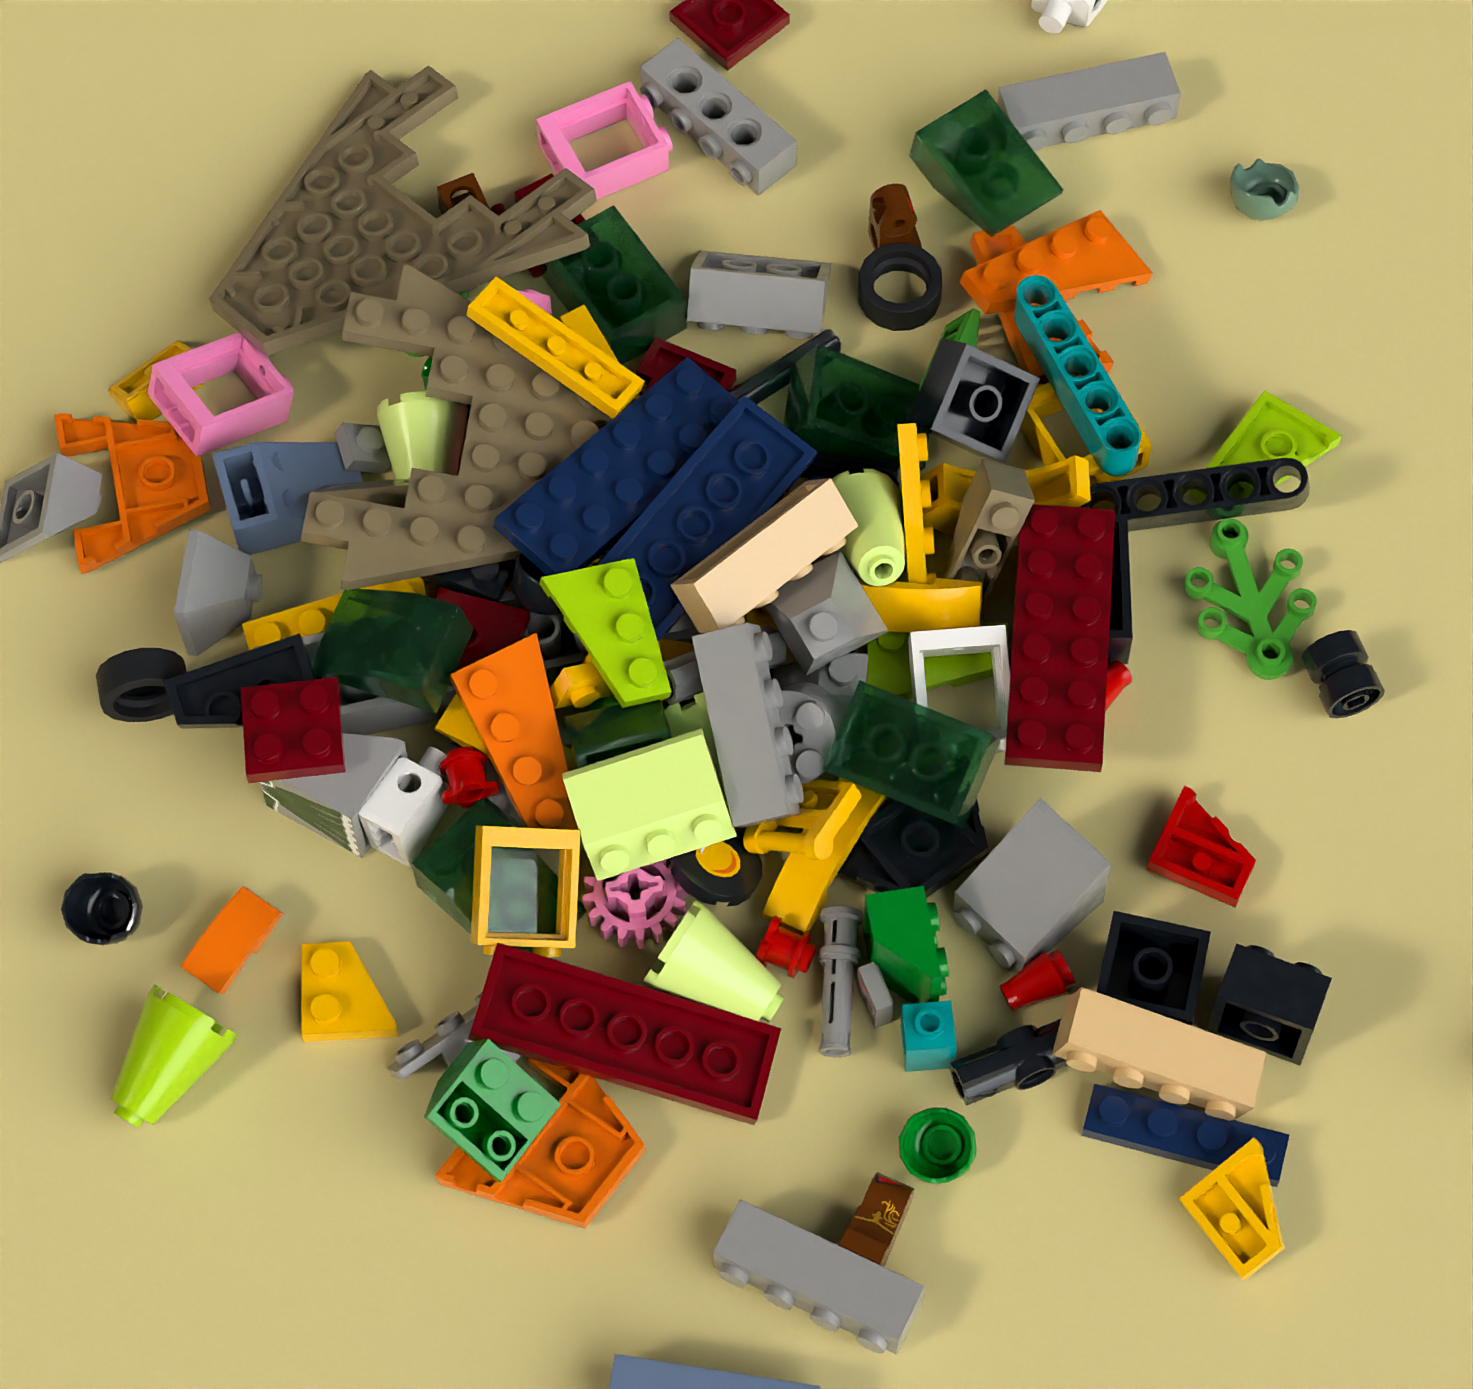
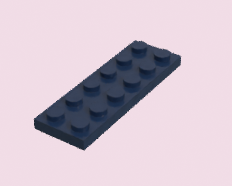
[493,357,738,576]
[598,395,818,644]

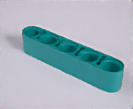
[1014,275,1141,476]

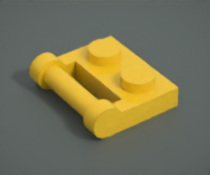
[743,779,862,860]

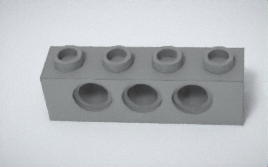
[640,38,797,196]

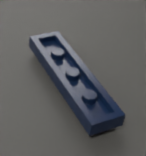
[1081,1084,1290,1187]

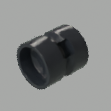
[1301,630,1385,719]

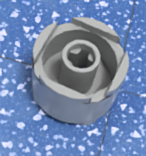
[778,682,849,784]

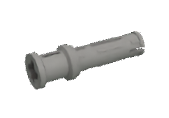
[817,906,864,1058]

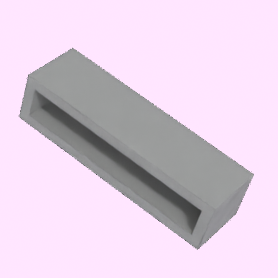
[996,52,1181,154]
[692,623,804,827]
[713,1199,925,1355]

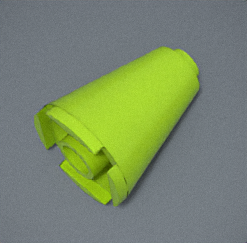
[111,984,238,1128]

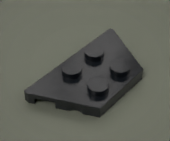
[837,754,988,898]

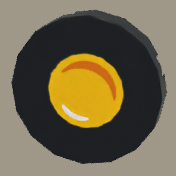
[670,829,762,906]

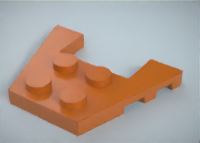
[54,413,211,574]
[435,1058,646,1229]

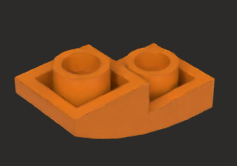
[180,886,284,994]

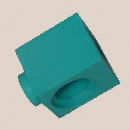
[900,1001,957,1072]

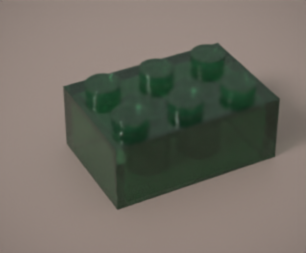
[540,205,688,365]
[822,680,1000,830]

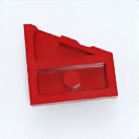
[1146,786,1256,908]

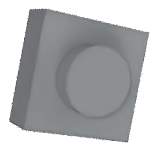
[335,423,391,473]

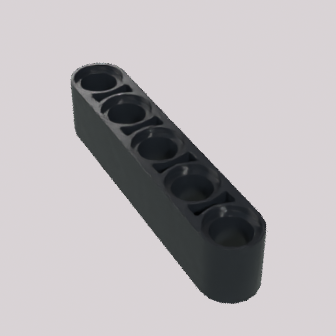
[1080,458,1310,532]

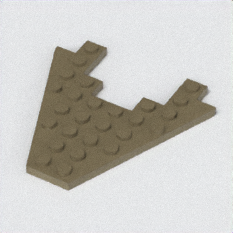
[209,65,597,356]
[301,264,636,590]

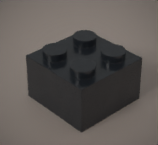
[906,338,1040,463]
[1096,911,1211,1026]
[1207,943,1332,1066]

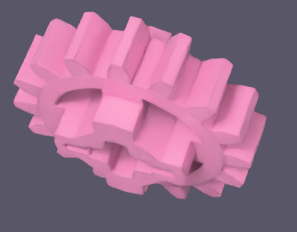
[582,858,688,949]

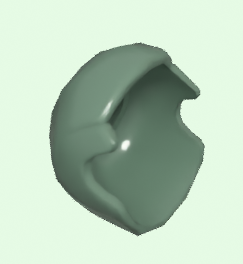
[1230,158,1299,221]

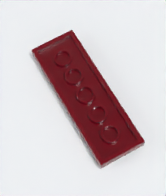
[1004,504,1115,772]
[468,942,781,1125]

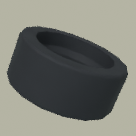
[858,243,942,331]
[96,648,187,722]

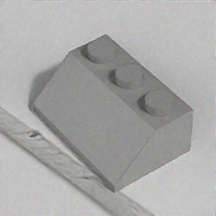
[687,250,831,339]

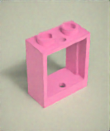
[536,81,673,200]
[148,332,294,457]

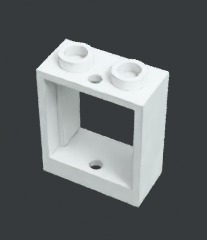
[908,625,1010,758]

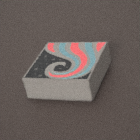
[857,962,894,1028]

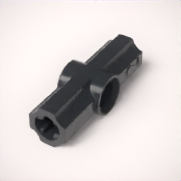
[949,1019,1067,1106]

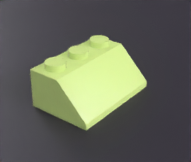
[562,728,737,881]

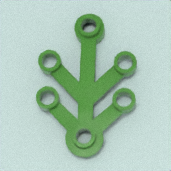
[1184,518,1317,680]

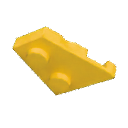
[301,941,398,1042]
[1179,1138,1285,1280]

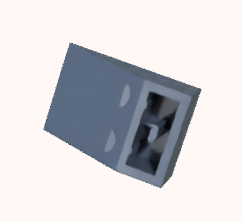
[212,442,363,555]

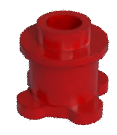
[439,747,499,809]
[756,915,817,978]

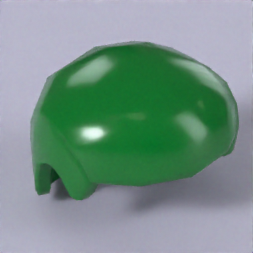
[898,1107,977,1184]

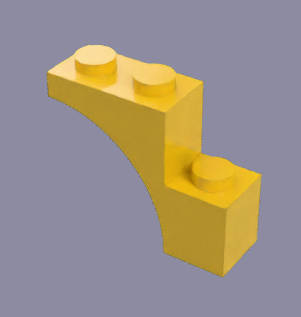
[920,455,1091,536]

